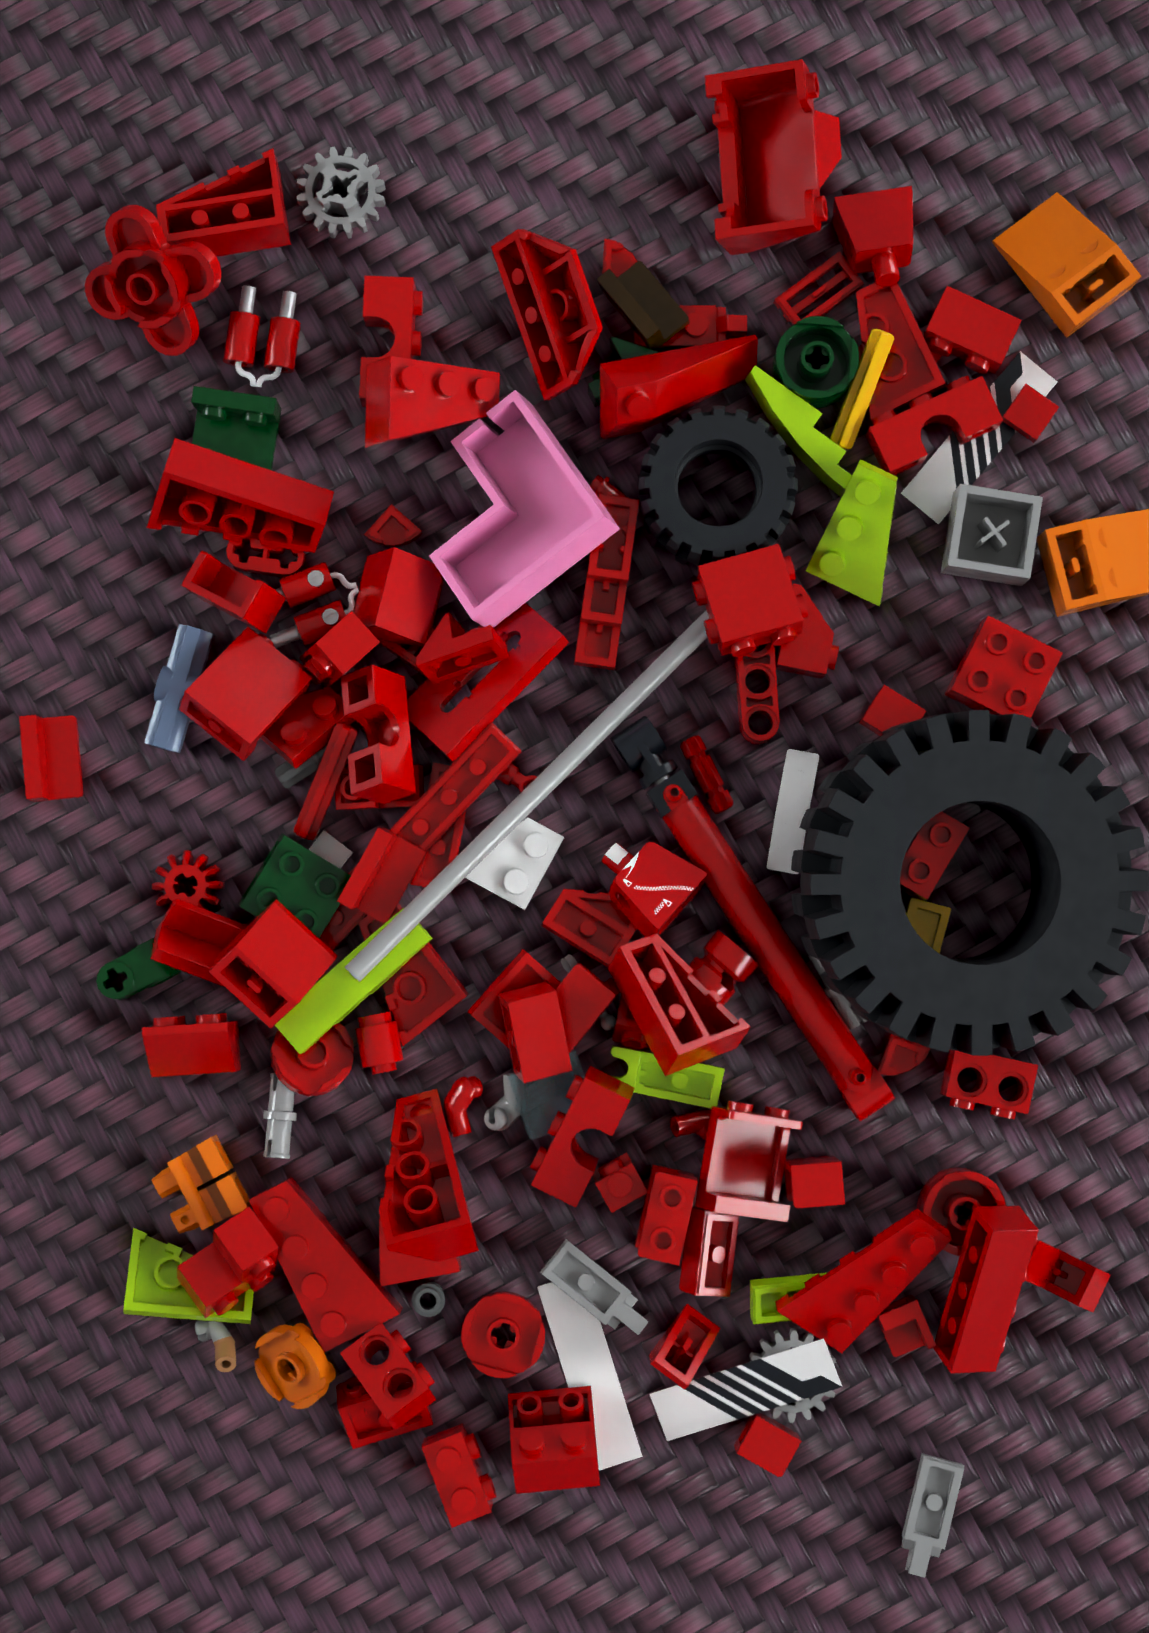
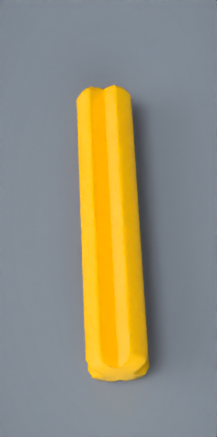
[830,329,894,449]

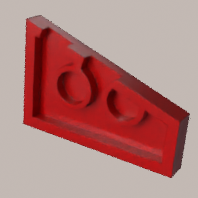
[856,282,946,422]
[358,904,469,1047]

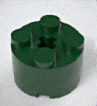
[772,316,859,409]

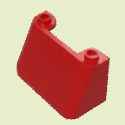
[705,59,828,255]

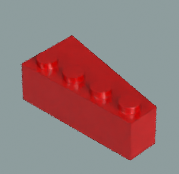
[146,438,334,553]

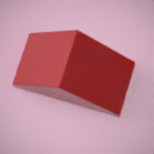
[649,1304,721,1390]

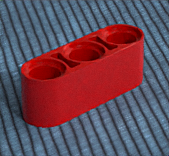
[735,642,780,745]

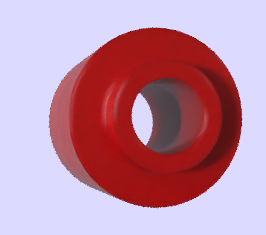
[355,1012,404,1075]

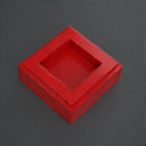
[1002,384,1059,443]

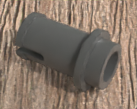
[411,1281,445,1317]

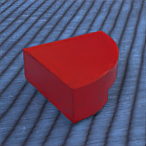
[602,239,638,278]
[364,504,423,547]
[877,1034,931,1076]

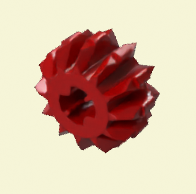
[152,850,224,911]

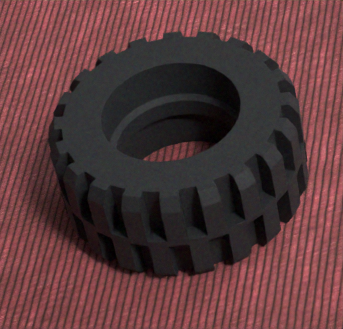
[638,406,798,570]

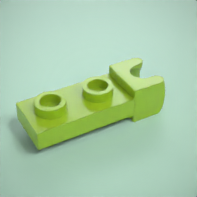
[611,1045,725,1108]

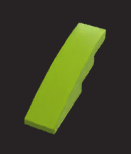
[745,365,852,497]
[275,907,433,1054]

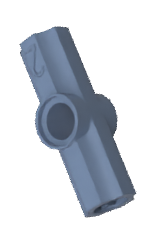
[144,624,215,754]

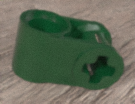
[96,937,182,1000]

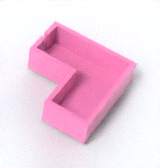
[429,390,620,628]

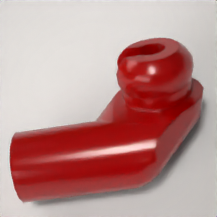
[444,1076,483,1137]

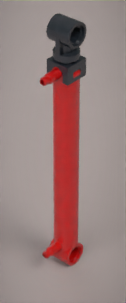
[610,716,895,1122]

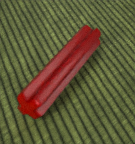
[294,723,358,840]

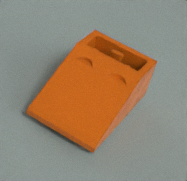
[992,192,1142,338]
[1037,509,1149,617]

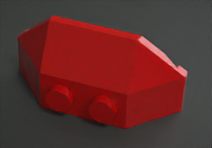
[491,229,603,401]

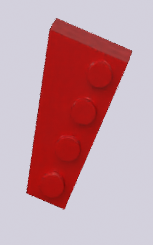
[249,1177,403,1353]

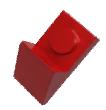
[416,612,509,684]

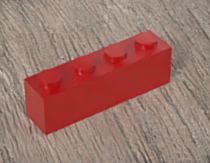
[933,1206,1039,1374]

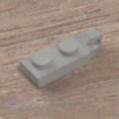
[540,1239,648,1335]
[901,1453,964,1578]

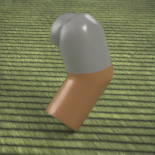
[195,1320,236,1372]

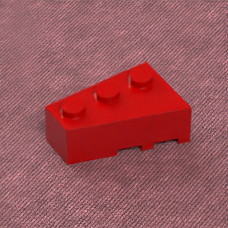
[156,148,291,257]
[608,933,751,1076]

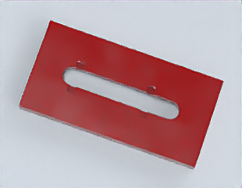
[407,603,569,762]

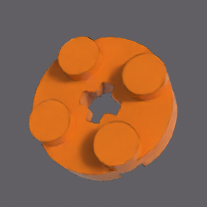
[254,1323,336,1409]

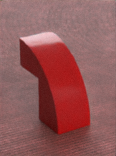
[1025,1239,1111,1312]

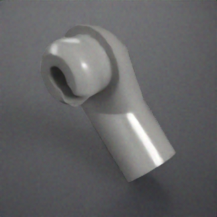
[484,1073,525,1131]

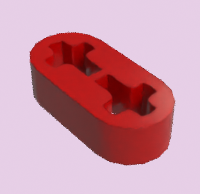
[226,537,306,577]

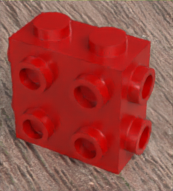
[692,544,808,657]

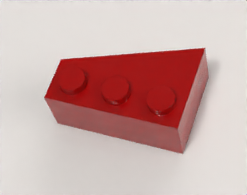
[365,356,500,448]

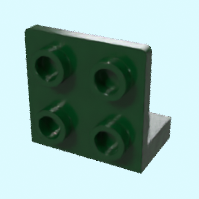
[191,386,281,470]
[238,833,351,938]

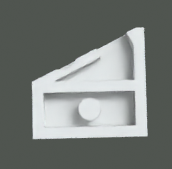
[465,818,564,910]

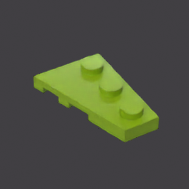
[806,459,898,607]
[123,1228,254,1324]

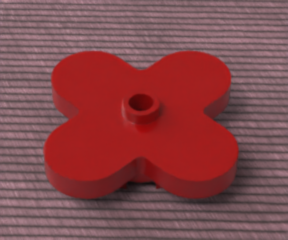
[85,205,222,356]

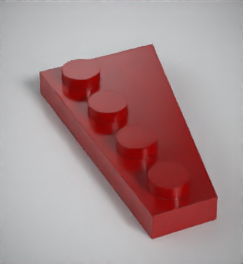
[775,1209,952,1353]

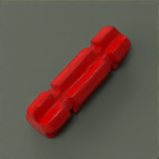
[680,735,734,814]

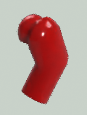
[670,1110,711,1141]

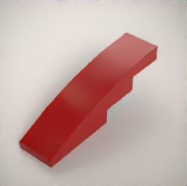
[574,494,639,671]

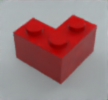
[177,1206,279,1319]

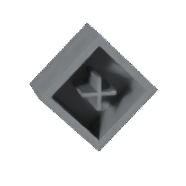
[941,484,1043,586]

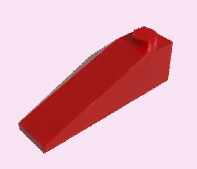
[600,335,758,439]
[379,1089,479,1262]

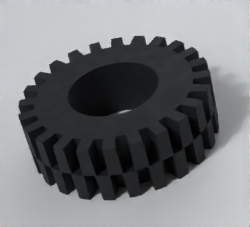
[791,710,1149,1056]

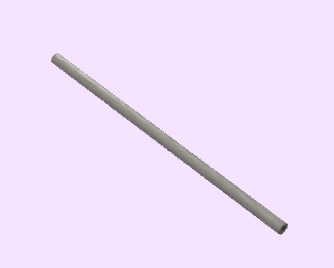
[345,610,709,982]

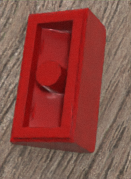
[679,1208,739,1297]

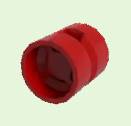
[688,930,759,1006]

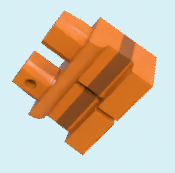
[152,1134,251,1234]

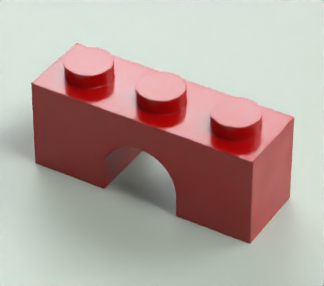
[359,276,423,407]
[865,375,1003,476]
[341,664,416,804]
[530,1066,635,1208]

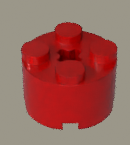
[917,1167,1007,1256]

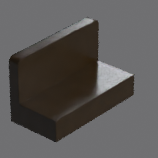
[597,261,690,351]

